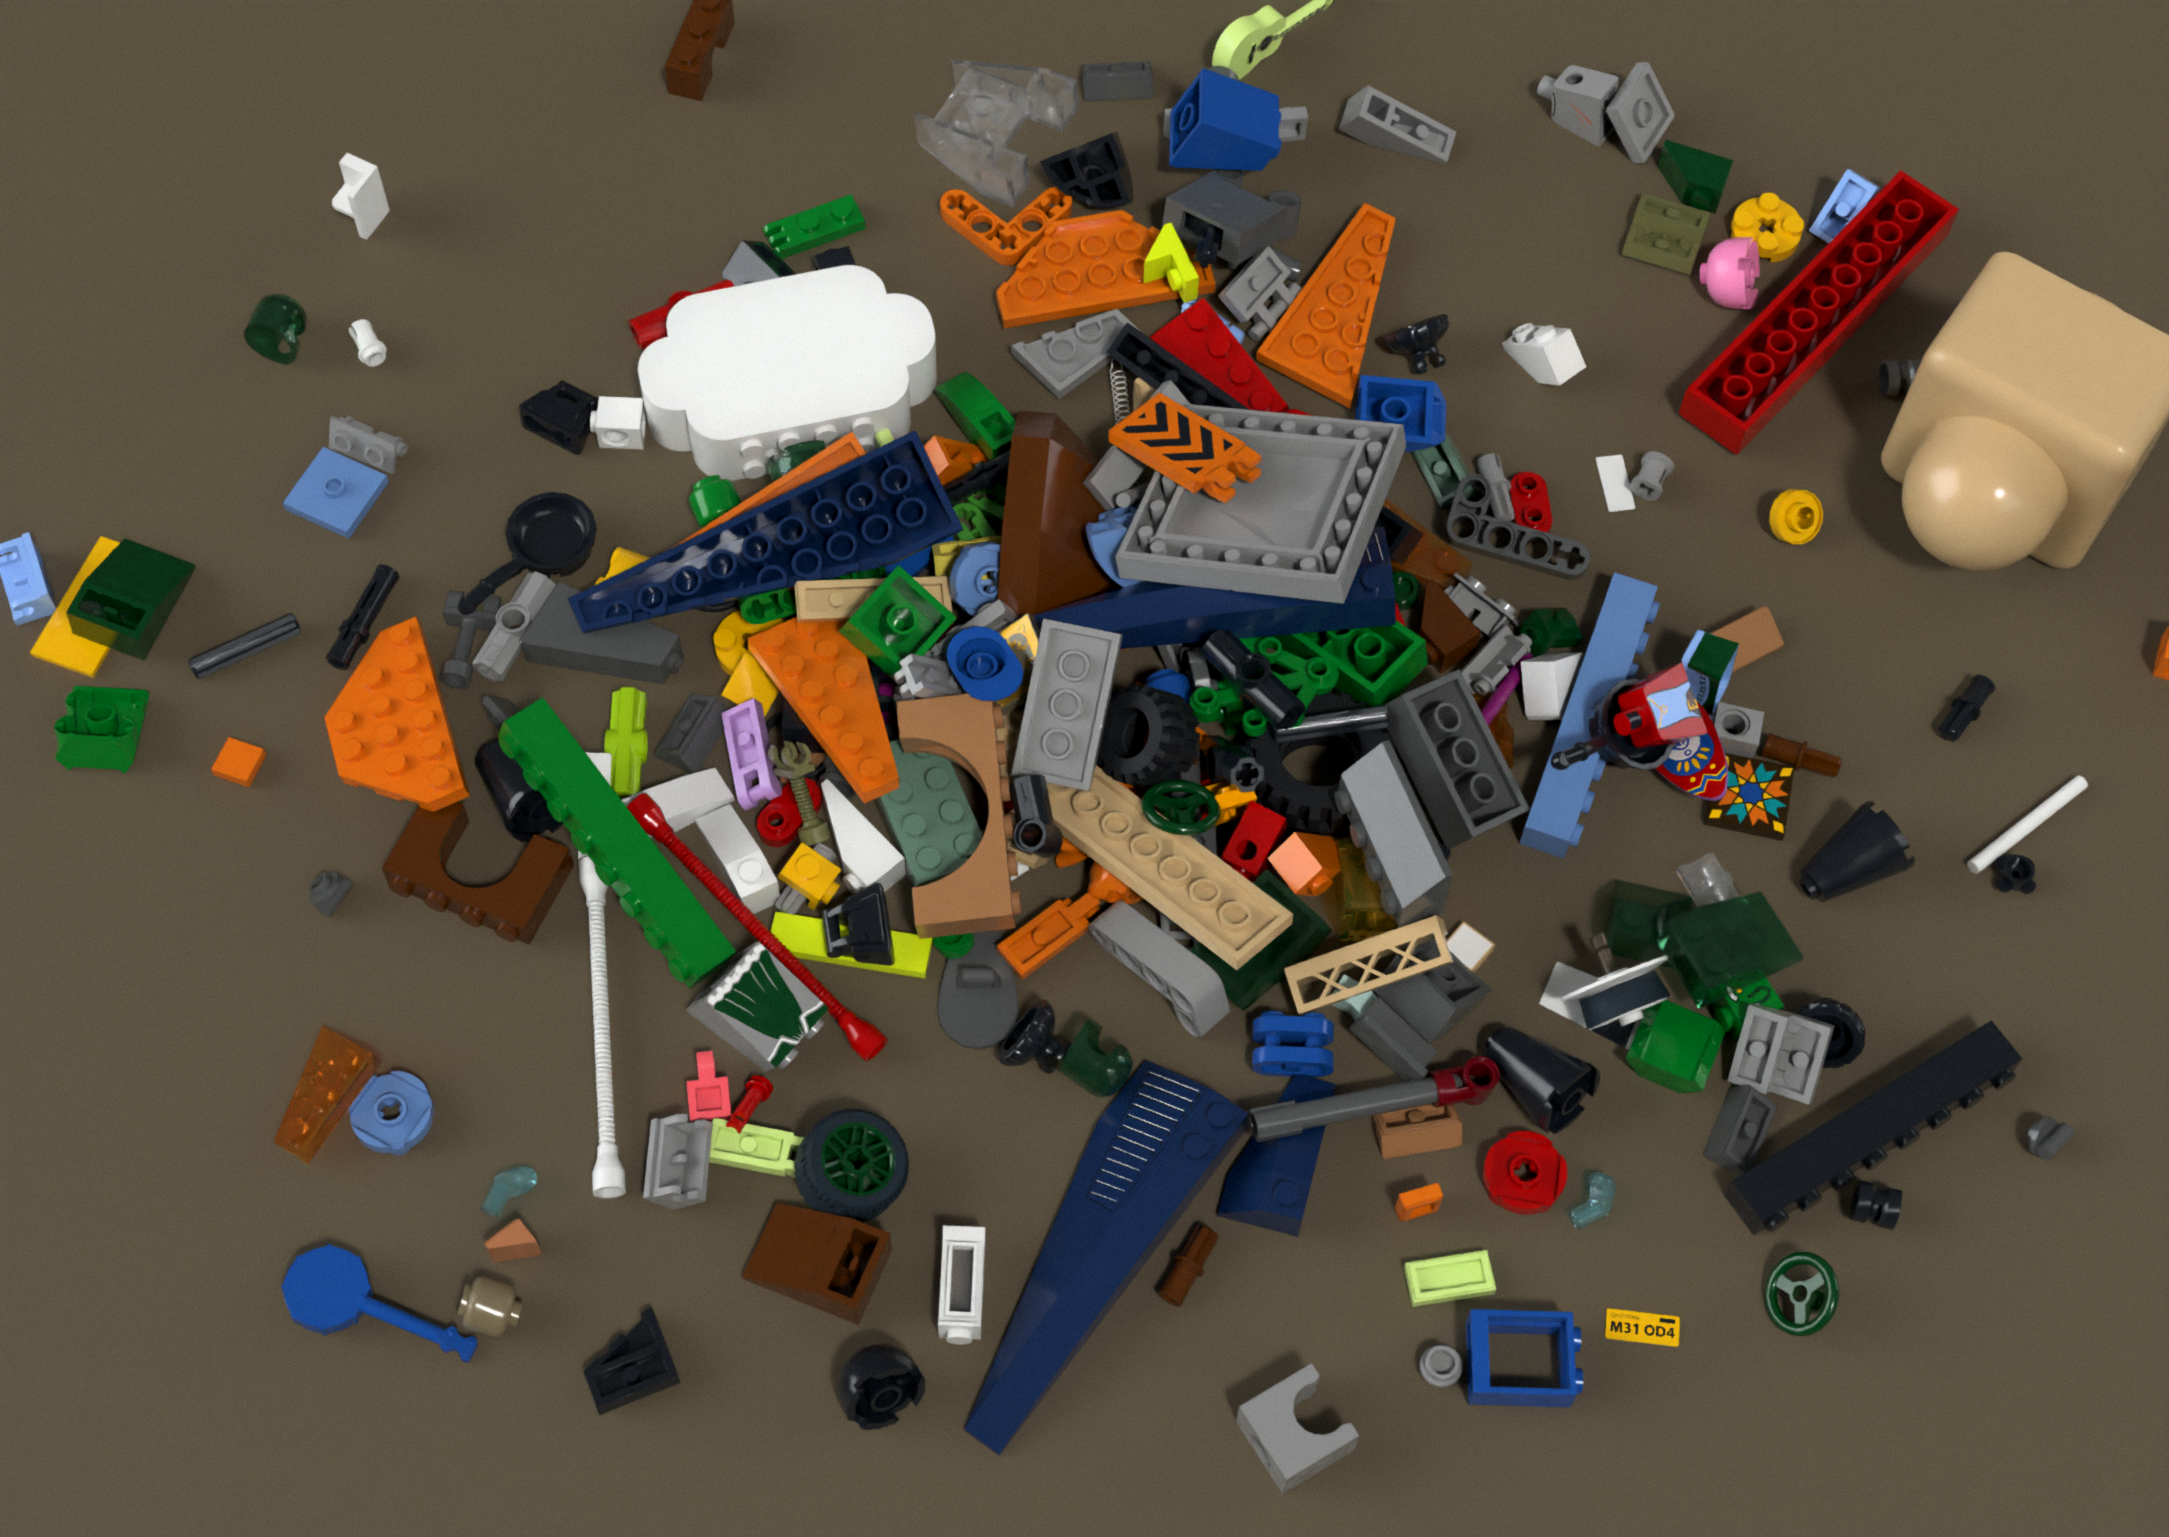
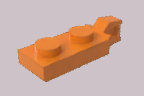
[997,893,1101,980]

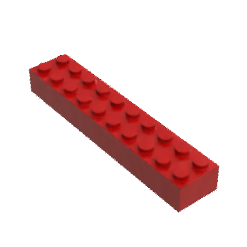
[1678,170,1959,455]

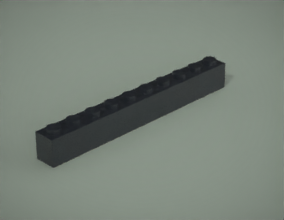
[1106,322,1424,565]

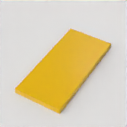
[30,536,120,678]

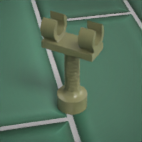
[768,740,832,846]

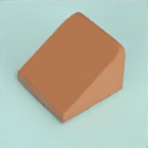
[484,1218,542,1262]

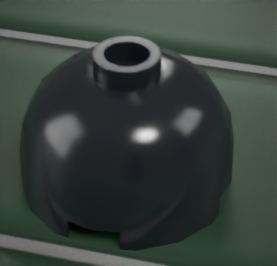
[837,1344,925,1430]

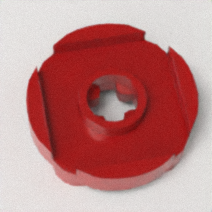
[1483,1131,1568,1215]

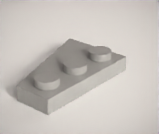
[1011,309,1139,399]

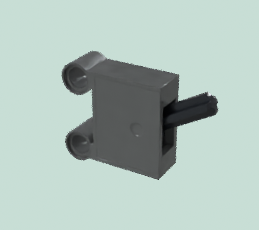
[1162,169,1301,269]

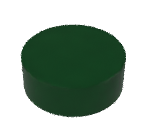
[1392,571,1421,611]

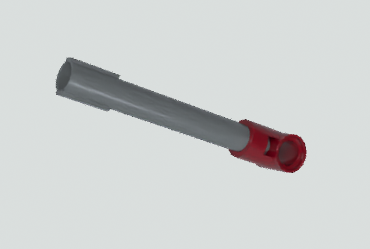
[1249,1056,1500,1142]

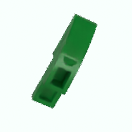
[935,371,1016,484]

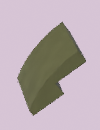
[1621,193,1710,275]

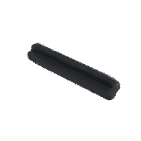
[188,614,301,679]
[1272,705,1389,743]

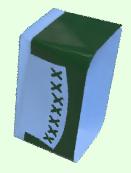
[1681,629,1739,713]

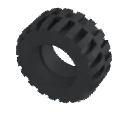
[1246,690,1394,841]

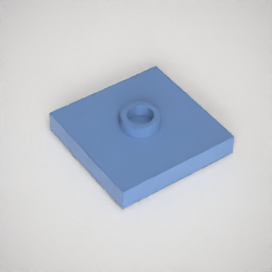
[283,447,389,539]

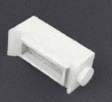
[938,1225,986,1345]

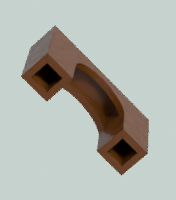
[382,802,574,945]

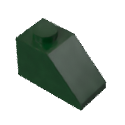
[1657,140,1734,214]

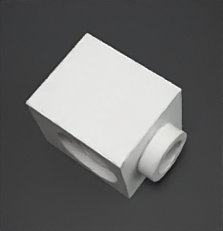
[590,396,647,450]

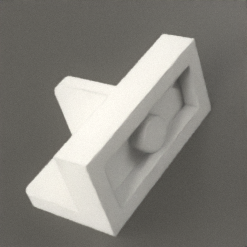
[332,153,390,240]

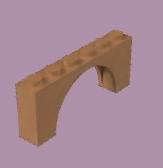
[896,693,1022,939]

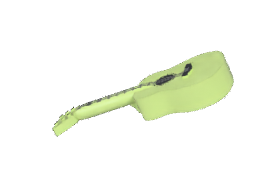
[1212,0,1334,80]

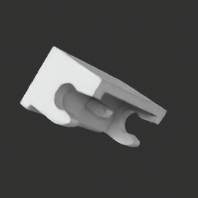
[643,1114,713,1210]

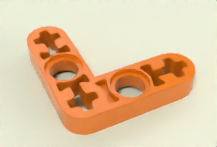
[940,187,1072,266]

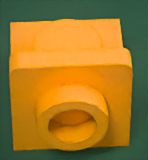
[1205,781,1257,826]

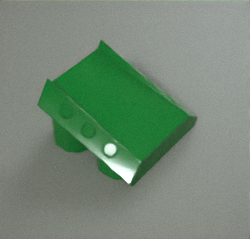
[54,686,150,774]
[1626,1000,1726,1094]

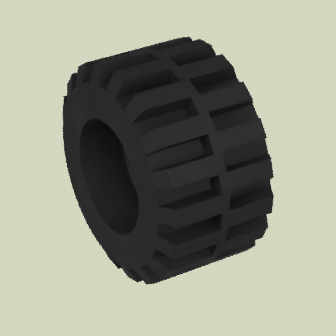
[1097,684,1200,789]

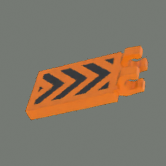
[1109,392,1261,503]

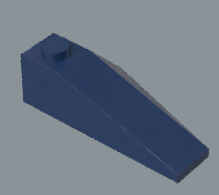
[1217,1074,1336,1237]

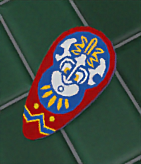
[1654,701,1728,801]

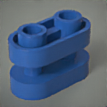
[1252,1011,1334,1078]

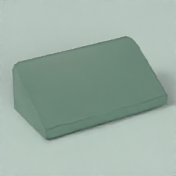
[1412,433,1481,509]

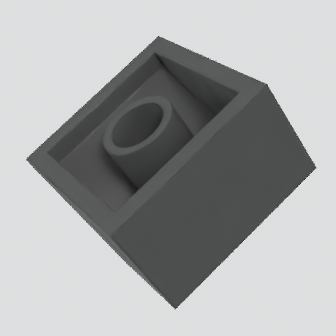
[1373,939,1492,1044]

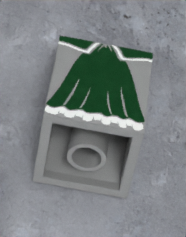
[686,941,829,1072]

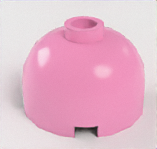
[1700,237,1760,310]

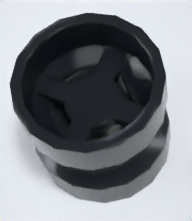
[1850,1180,1902,1230]

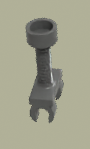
[439,590,504,689]

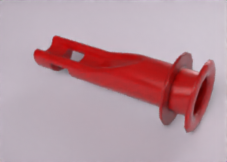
[726,1075,773,1134]

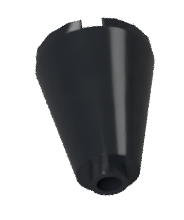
[475,740,564,842]
[1799,801,1915,902]
[1485,1027,1600,1134]

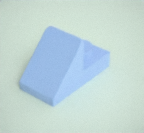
[1809,169,1880,244]

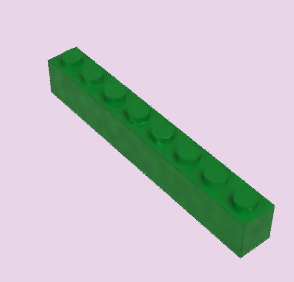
[497,697,736,989]

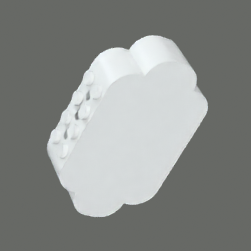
[638,265,937,481]

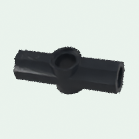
[1202,628,1305,730]
[1199,735,1264,792]

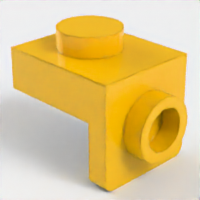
[777,842,841,911]

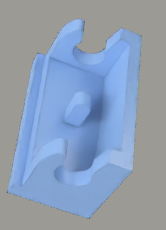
[0,532,57,626]

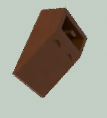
[742,1203,892,1325]

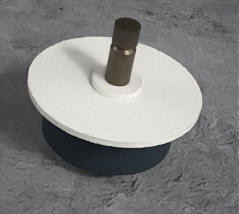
[1561,932,1671,1030]

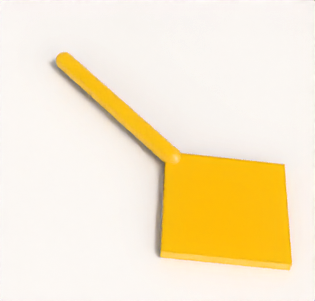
[721,653,779,717]

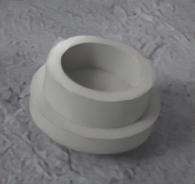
[1419,1345,1463,1388]

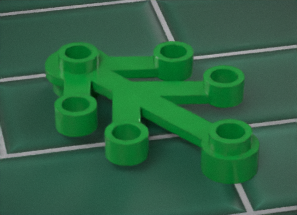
[1190,637,1339,737]

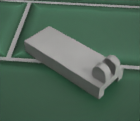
[894,654,967,698]

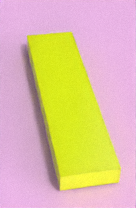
[771,911,933,979]

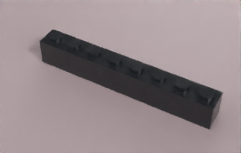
[1724,1020,2022,1235]

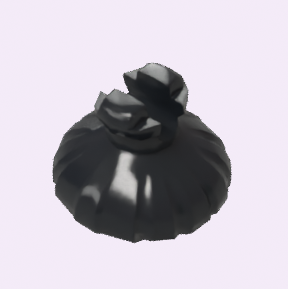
[1384,314,1449,375]
[1795,998,1865,1069]
[998,999,1072,1074]

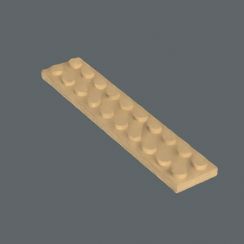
[997,707,1293,970]

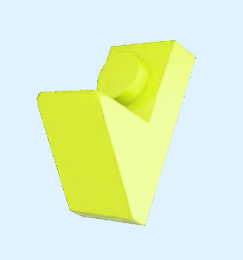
[1143,222,1199,303]

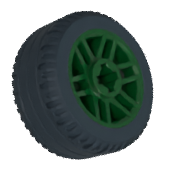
[795,1108,909,1222]

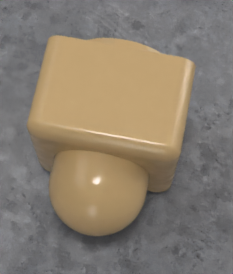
[1881,252,2169,571]

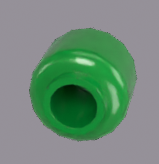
[688,475,742,528]

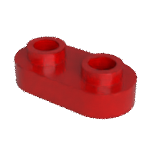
[1509,472,1553,543]
[757,778,822,848]

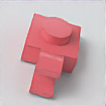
[686,1050,732,1123]

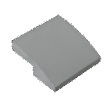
[1727,1004,1835,1105]

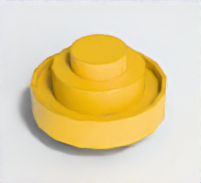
[1769,489,1823,544]

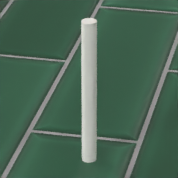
[1967,775,2088,874]

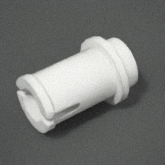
[348,319,387,367]

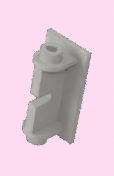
[329,416,408,474]
[1444,573,1519,639]
[1461,624,1532,703]

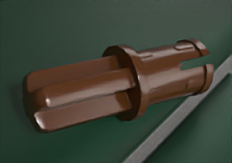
[1762,733,1842,777]
[1158,1226,1218,1307]

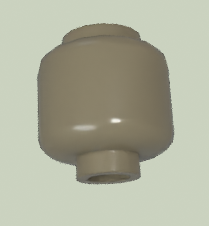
[456,1277,523,1338]

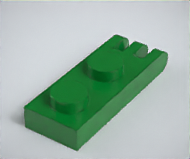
[763,194,866,259]

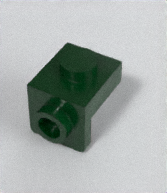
[1515,608,1584,657]

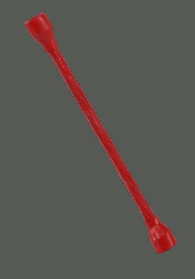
[627,793,889,1062]

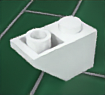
[1501,323,1586,386]

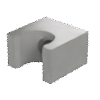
[1236,1363,1359,1494]

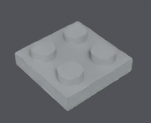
[1606,62,1675,163]

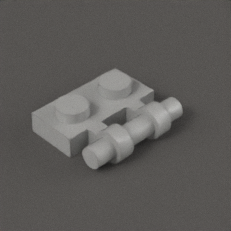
[1218,246,1302,341]

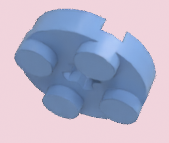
[950,541,1001,617]
[349,1071,435,1156]

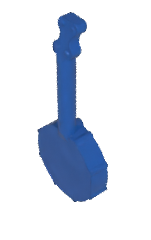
[281,1244,478,1363]

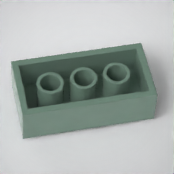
[874,739,983,887]

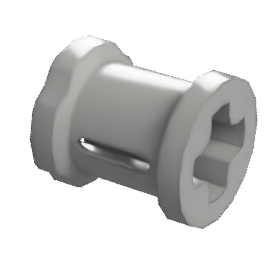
[1629,451,1674,501]

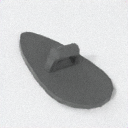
[938,930,1019,1050]

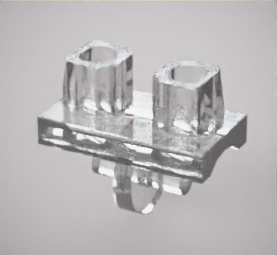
[1676,852,1749,931]

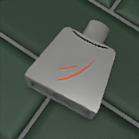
[1537,65,1619,147]

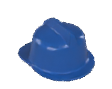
[946,626,1024,701]

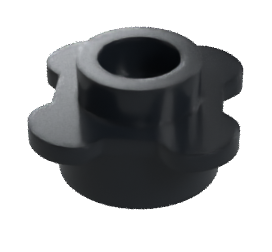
[1995,855,2036,894]

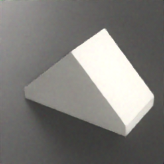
[1521,653,1584,720]

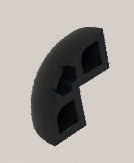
[1040,132,1134,208]

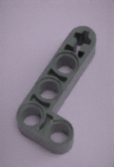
[1446,474,1591,580]

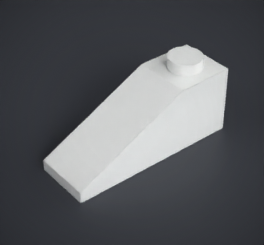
[821,779,906,894]
[694,804,780,914]

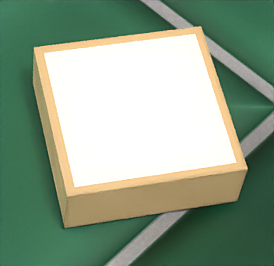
[1446,921,1495,973]

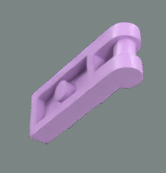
[721,698,782,811]

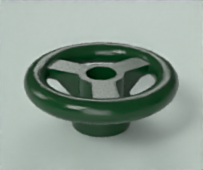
[1141,780,1221,836]
[1765,1252,1839,1336]

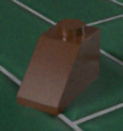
[1418,578,1481,674]

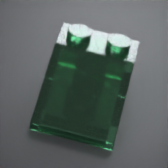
[1190,869,1332,1011]
[1657,891,1804,1009]

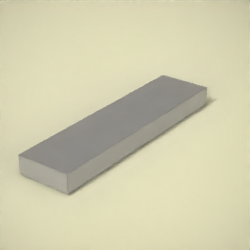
[1082,380,1190,511]

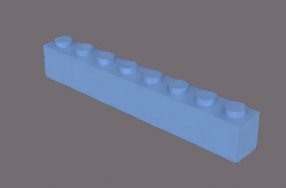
[1519,572,1660,859]

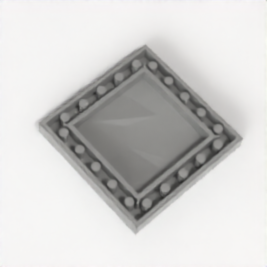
[1115,404,1406,604]

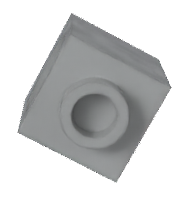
[1709,702,1764,758]

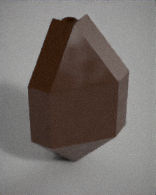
[997,411,1119,618]

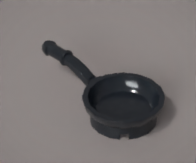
[458,492,597,615]
[1551,679,1674,770]

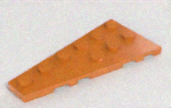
[1256,203,1396,409]
[748,617,899,804]

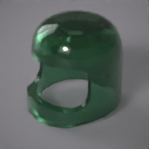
[244,293,307,365]
[1060,1018,1133,1098]

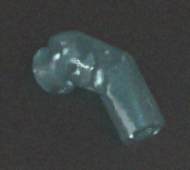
[481,1166,538,1218]
[1569,1171,1616,1230]

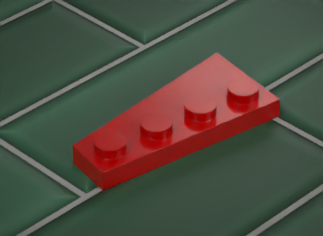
[1149,297,1290,413]

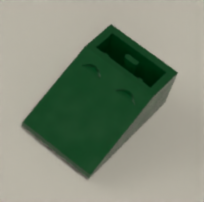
[66,538,196,661]

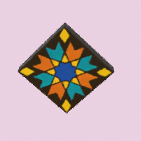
[1705,753,1795,841]

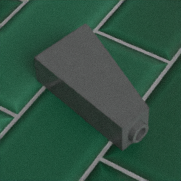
[520,581,684,685]

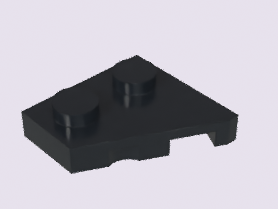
[583,1307,681,1415]

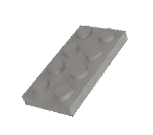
[1011,619,1123,791]

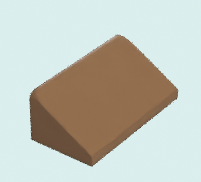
[1710,606,1784,673]
[1372,1104,1462,1159]

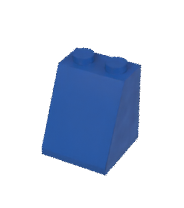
[1169,68,1282,171]

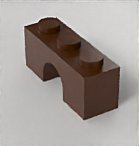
[665,0,735,101]

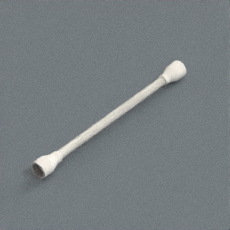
[578,856,626,1198]

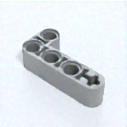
[1088,900,1230,1039]

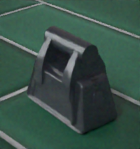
[519,380,599,455]
[822,883,895,966]

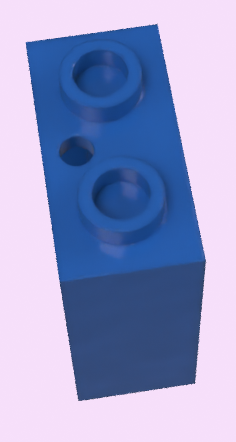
[1466,1309,1583,1408]

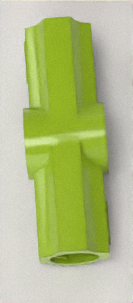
[604,687,648,800]

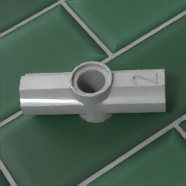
[472,571,557,683]

